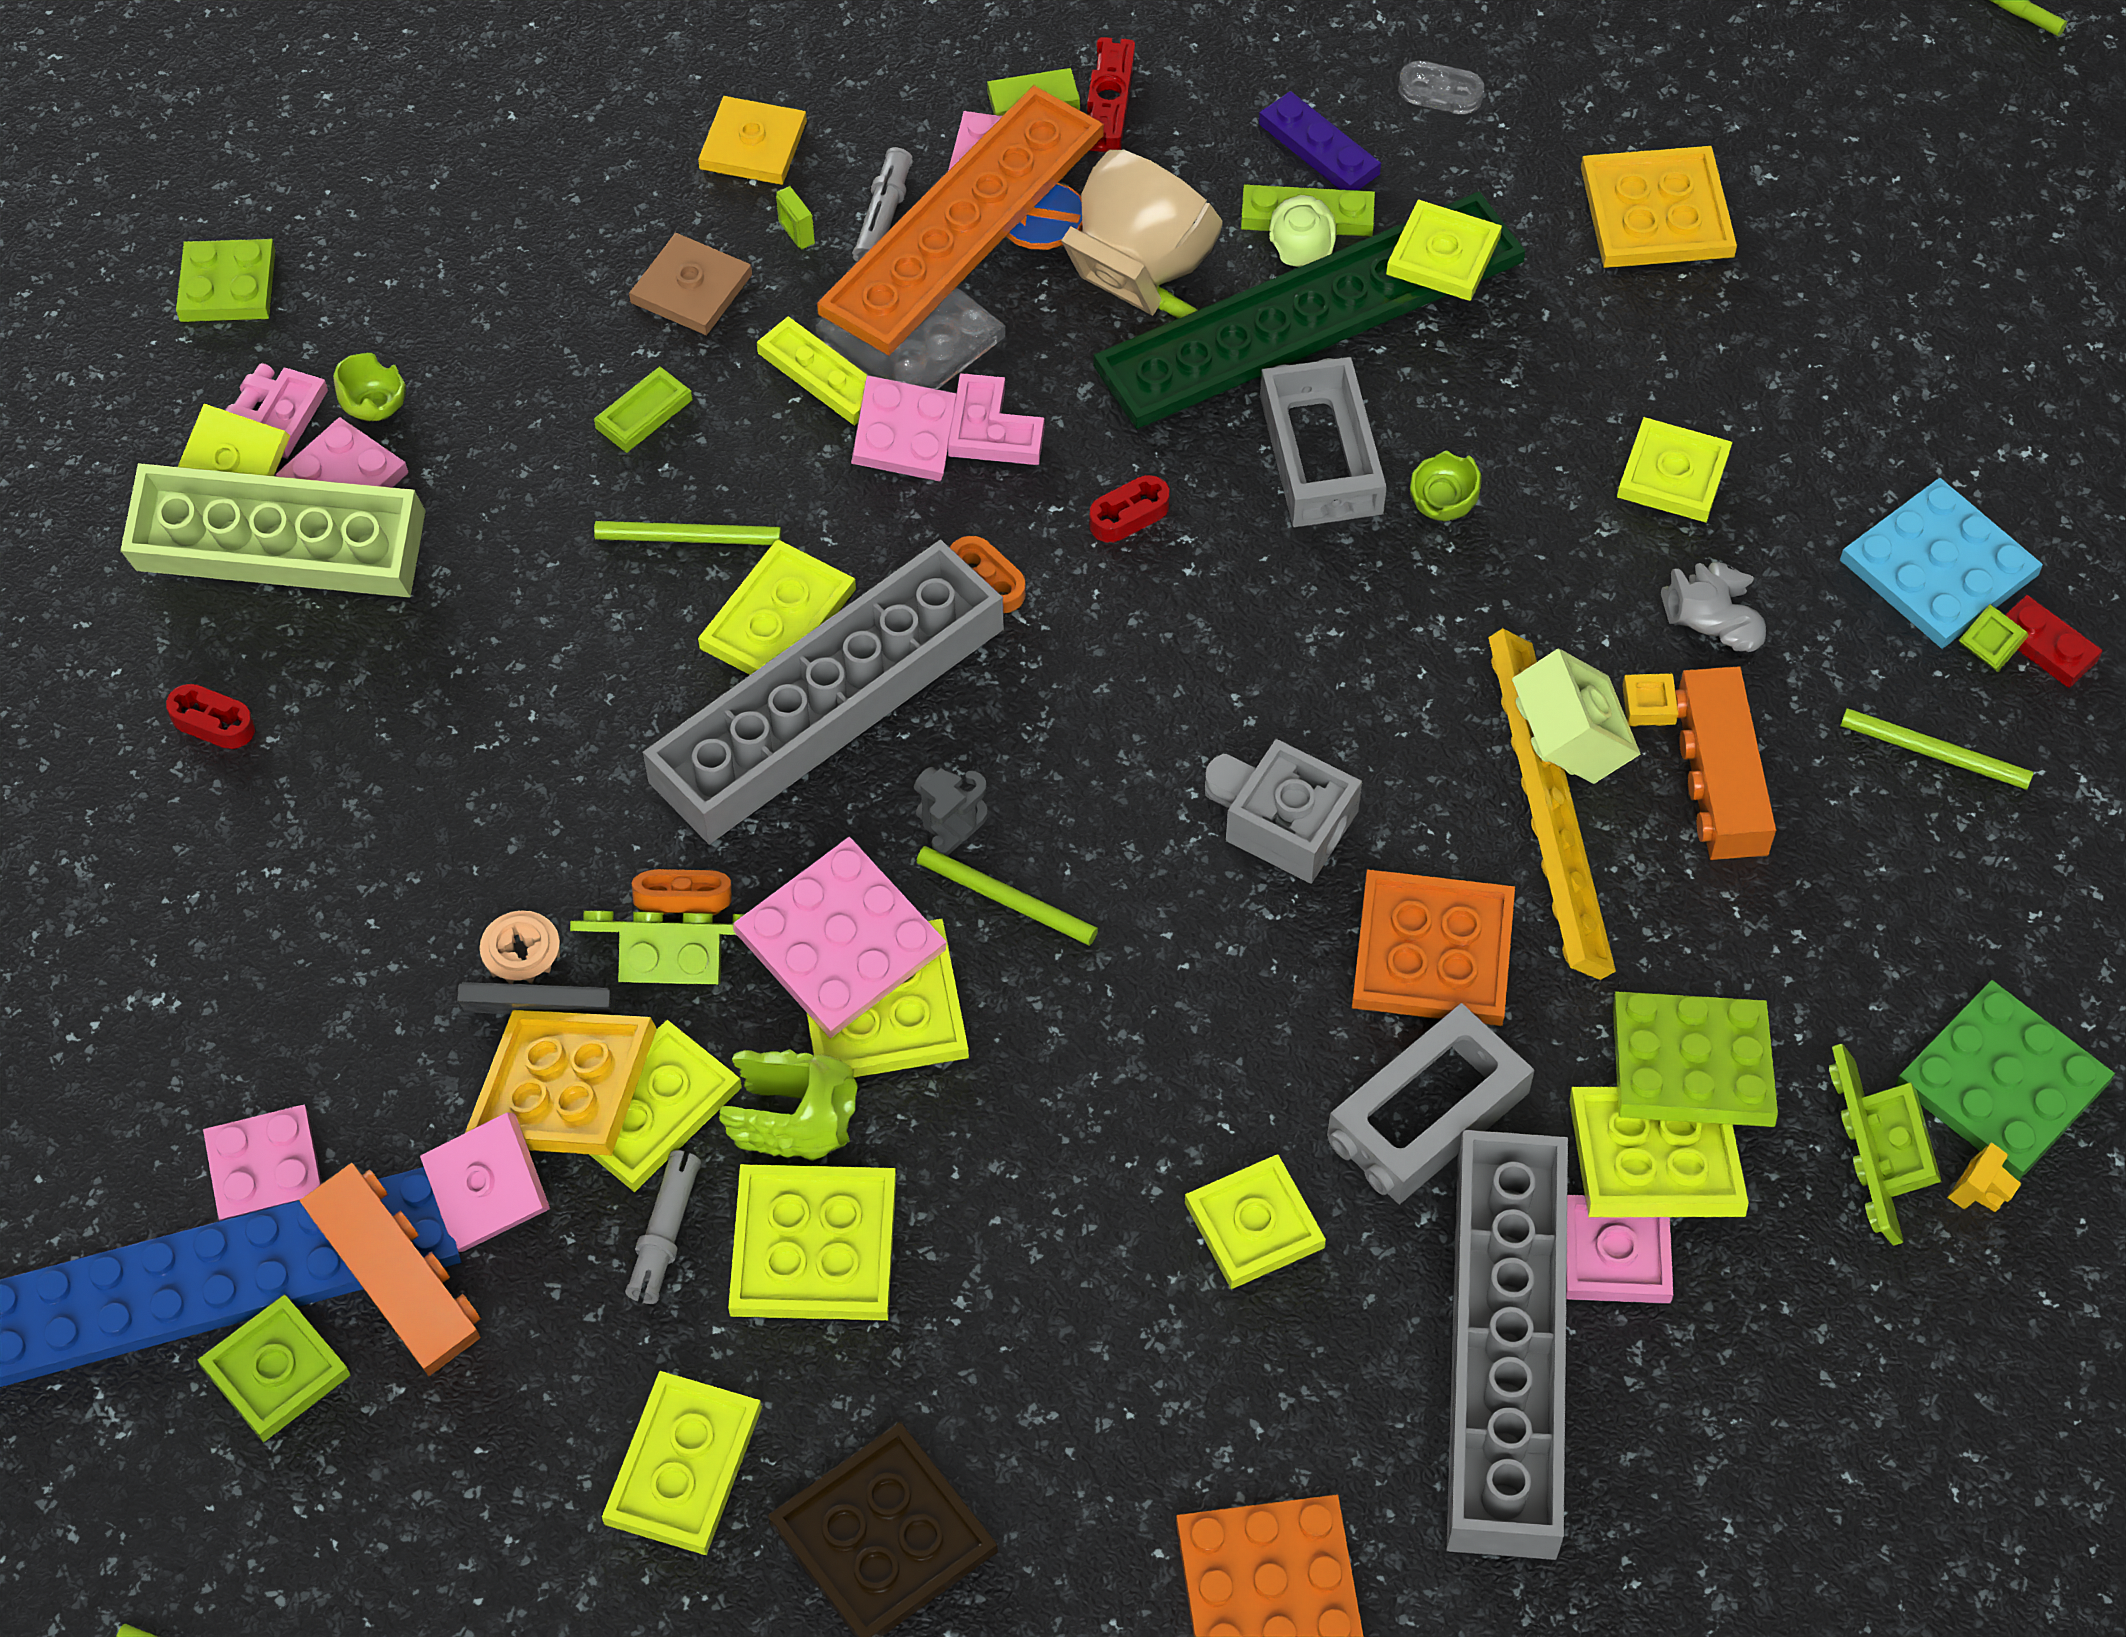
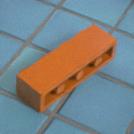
[1675,666,1776,860]
[299,1163,481,1376]

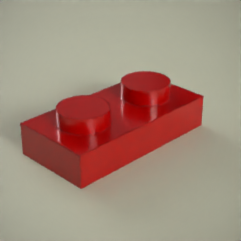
[2005,595,2103,688]

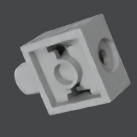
[1205,739,1362,884]

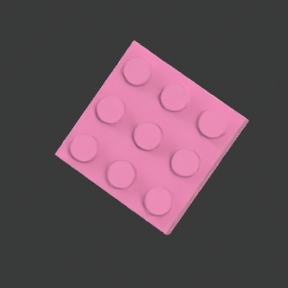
[733,836,947,1039]

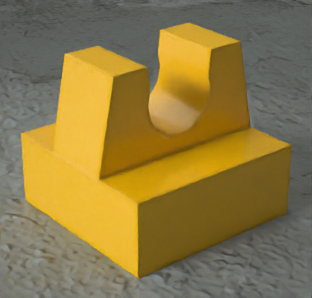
[1622,674,1678,726]
[1947,1142,2021,1212]

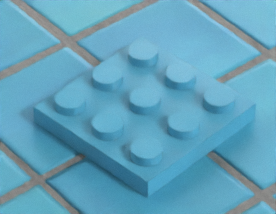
[1840,478,2043,649]

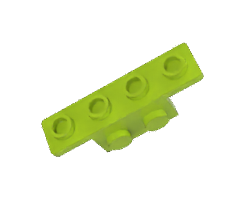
[570,911,745,985]
[1829,1043,1942,1246]

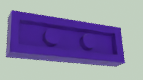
[1259,91,1381,191]

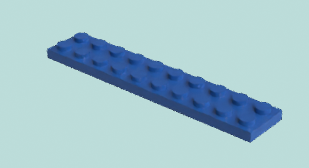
[0,1167,462,1387]

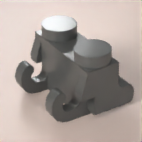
[914,767,988,856]

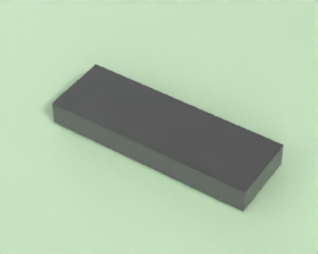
[457,982,617,1015]

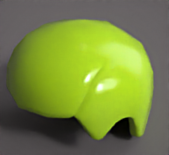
[333,353,406,421]
[1410,450,1481,522]

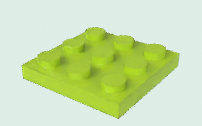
[1613,991,1778,1127]

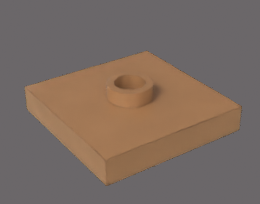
[629,232,752,336]

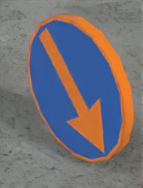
[1006,183,1083,250]

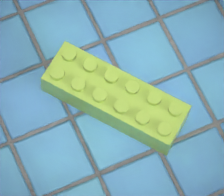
[121,463,426,598]

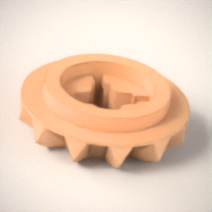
[480,911,560,984]

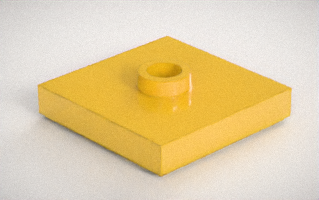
[698,96,807,185]

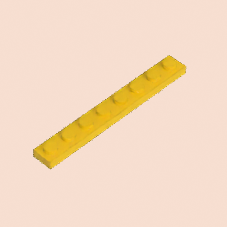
[1488,628,1616,980]

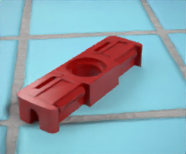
[1087,37,1135,152]

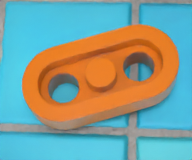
[950,536,1026,613]
[632,869,732,915]

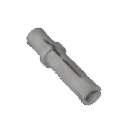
[852,147,913,262]
[625,1151,701,1304]

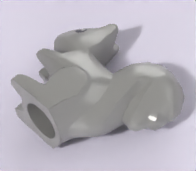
[1661,562,1766,652]

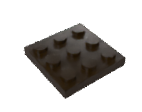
[768,1422,998,1637]

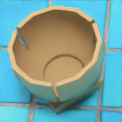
[1061,150,1222,316]

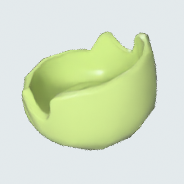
[1269,195,1336,268]

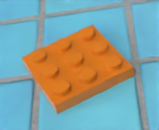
[1352,869,1515,1026]
[1176,1495,1364,1637]

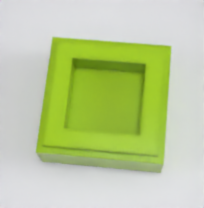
[776,186,815,250]
[1959,604,2029,672]

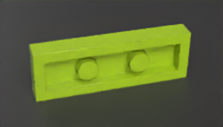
[1241,185,1375,237]

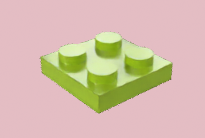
[176,239,276,322]
[198,1294,351,1443]

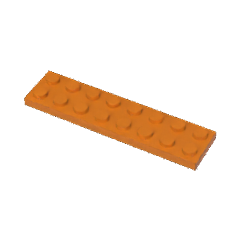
[817,85,1104,356]

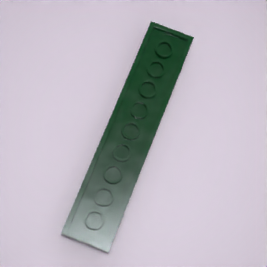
[1093,191,1526,429]

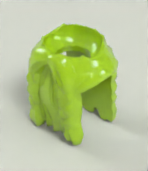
[719,1049,858,1161]

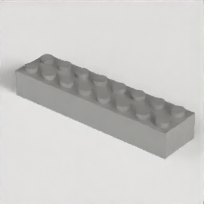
[643,539,1004,845]
[1446,1130,1568,1560]

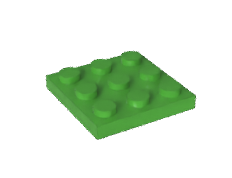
[1895,980,2115,1181]

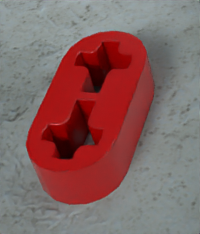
[1090,475,1169,542]
[166,684,255,749]

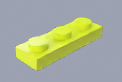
[757,316,867,426]

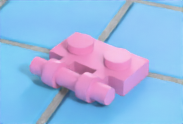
[225,363,328,459]

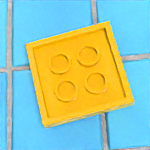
[1581,146,1737,268]
[465,1010,657,1156]

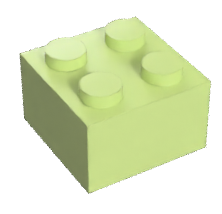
[1512,648,1641,784]

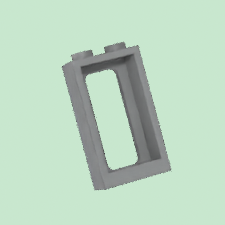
[1260,357,1386,527]
[1327,1003,1535,1205]

